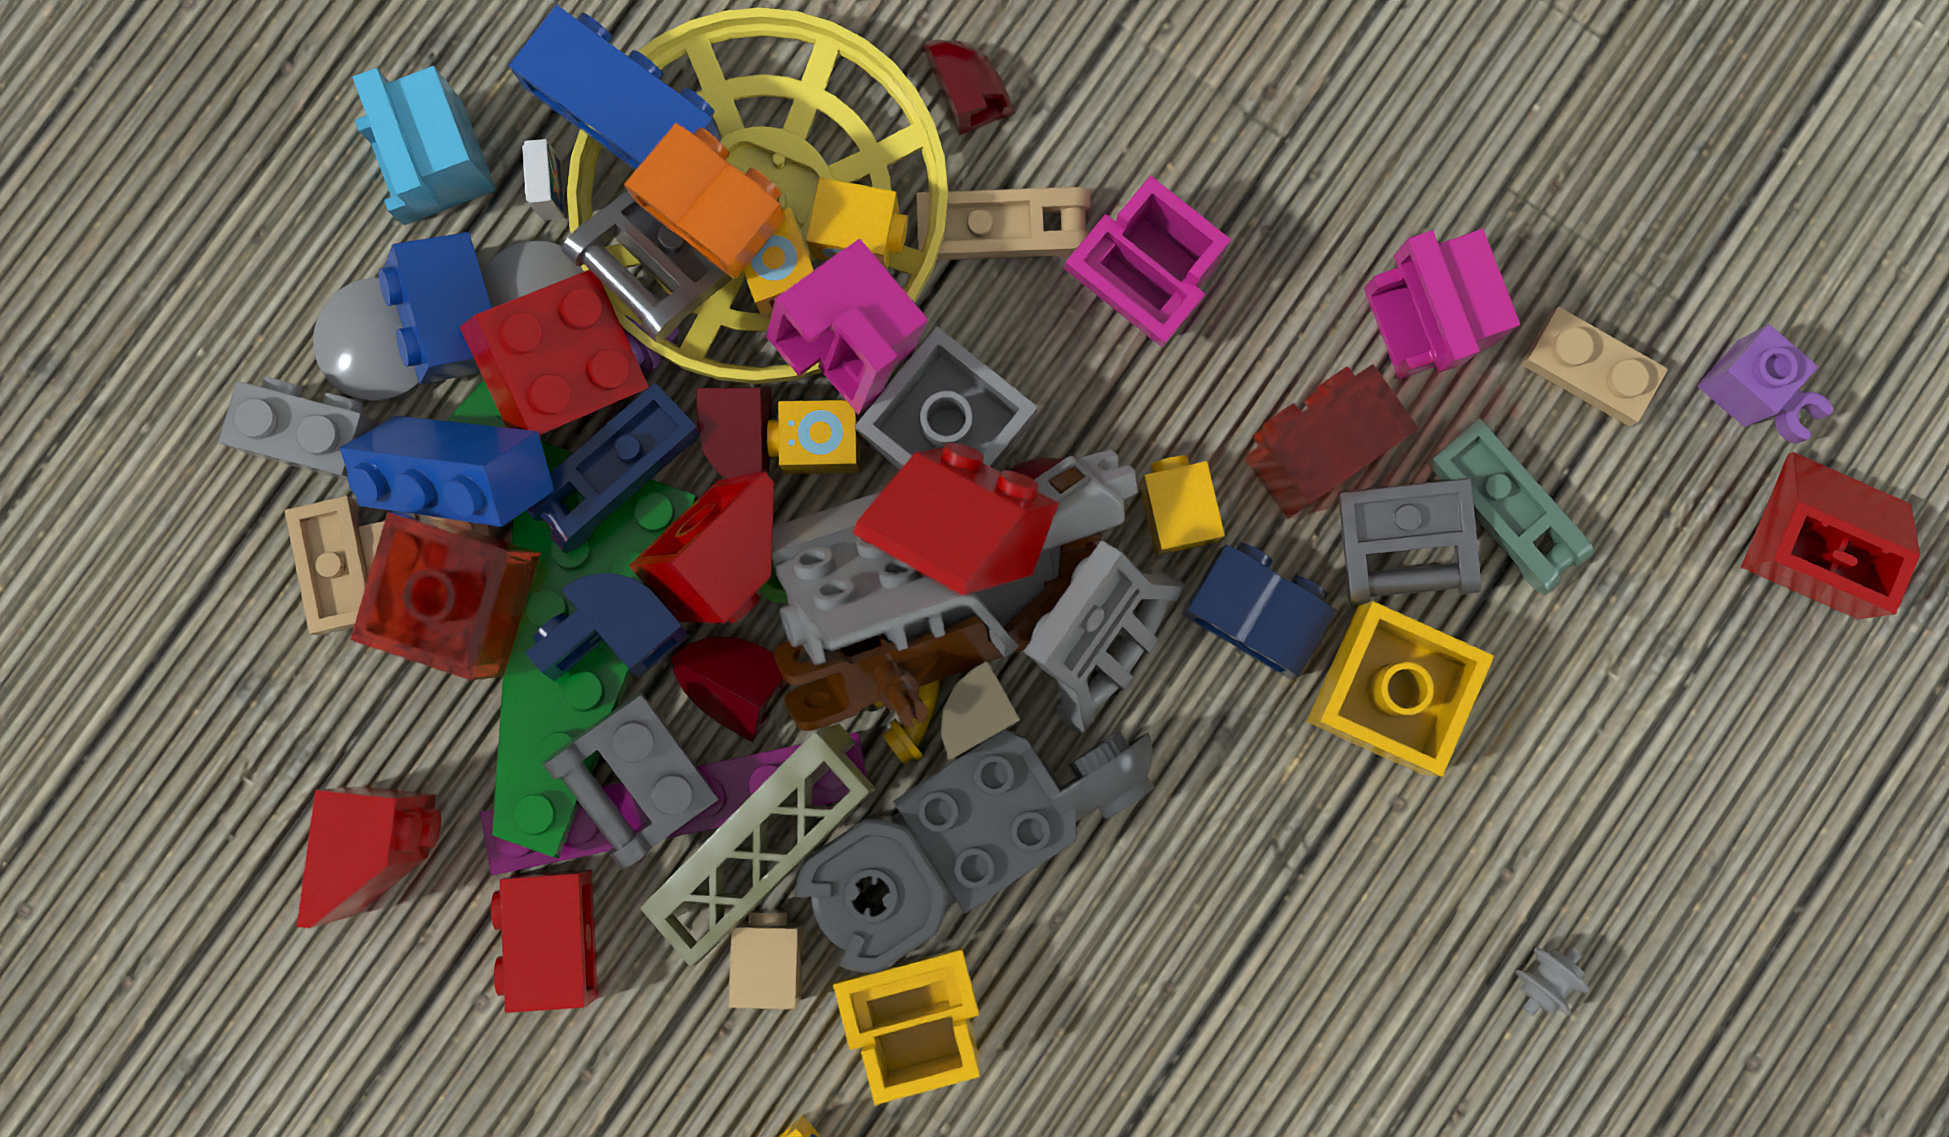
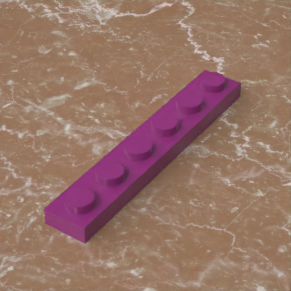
[480,732,872,876]

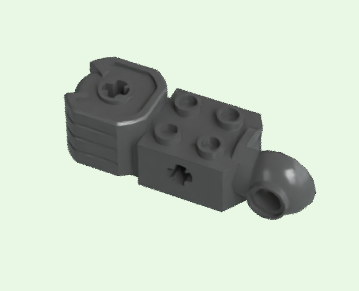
[796,729,1155,973]

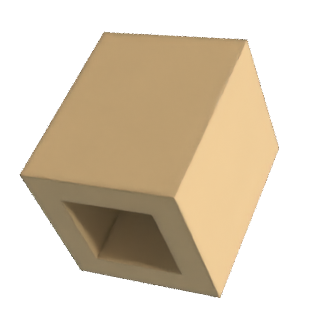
[729,910,804,1009]

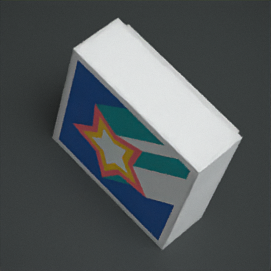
[522,139,565,221]

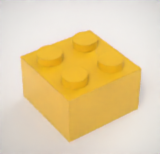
[1306,601,1494,777]

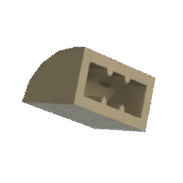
[941,661,1020,760]

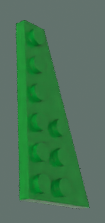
[492,441,698,859]

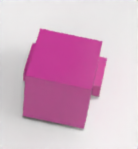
[1064,175,1231,348]
[1363,228,1521,380]
[766,238,928,415]

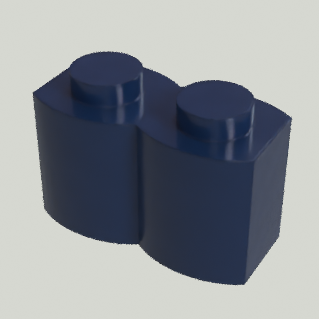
[1181,542,1337,679]

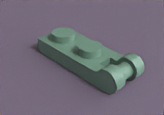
[1426,418,1595,595]

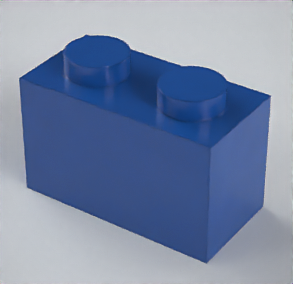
[379,232,492,385]

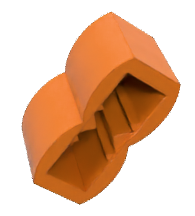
[624,123,786,280]

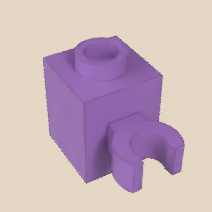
[1697,324,1834,444]

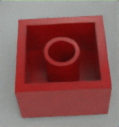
[459,269,649,435]

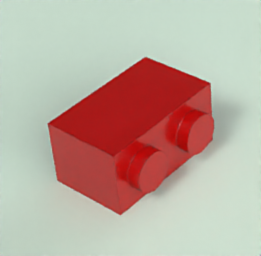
[491,869,598,1013]

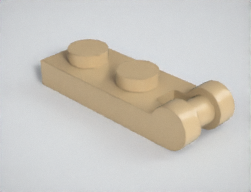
[916,187,1091,260]

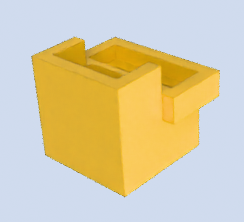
[833,947,980,1105]

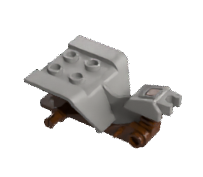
[771,449,1137,731]

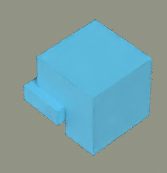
[352,66,496,225]

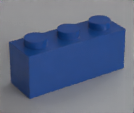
[508,5,721,170]
[339,415,554,527]

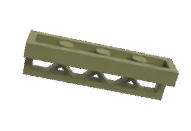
[640,723,876,968]

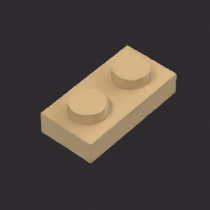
[1521,306,1668,427]
[284,496,377,635]

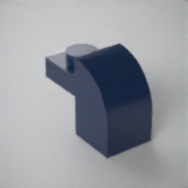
[525,573,689,682]

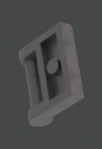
[562,190,733,342]
[1338,478,1481,606]
[542,691,718,869]

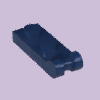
[526,382,701,553]

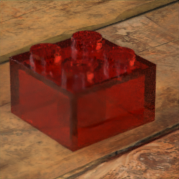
[1245,364,1420,519]
[350,512,540,680]

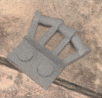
[1024,540,1185,733]

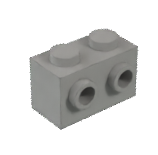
[218,377,380,481]

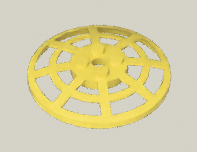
[567,7,949,384]

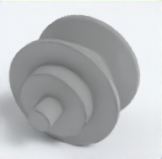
[1516,947,1590,1016]

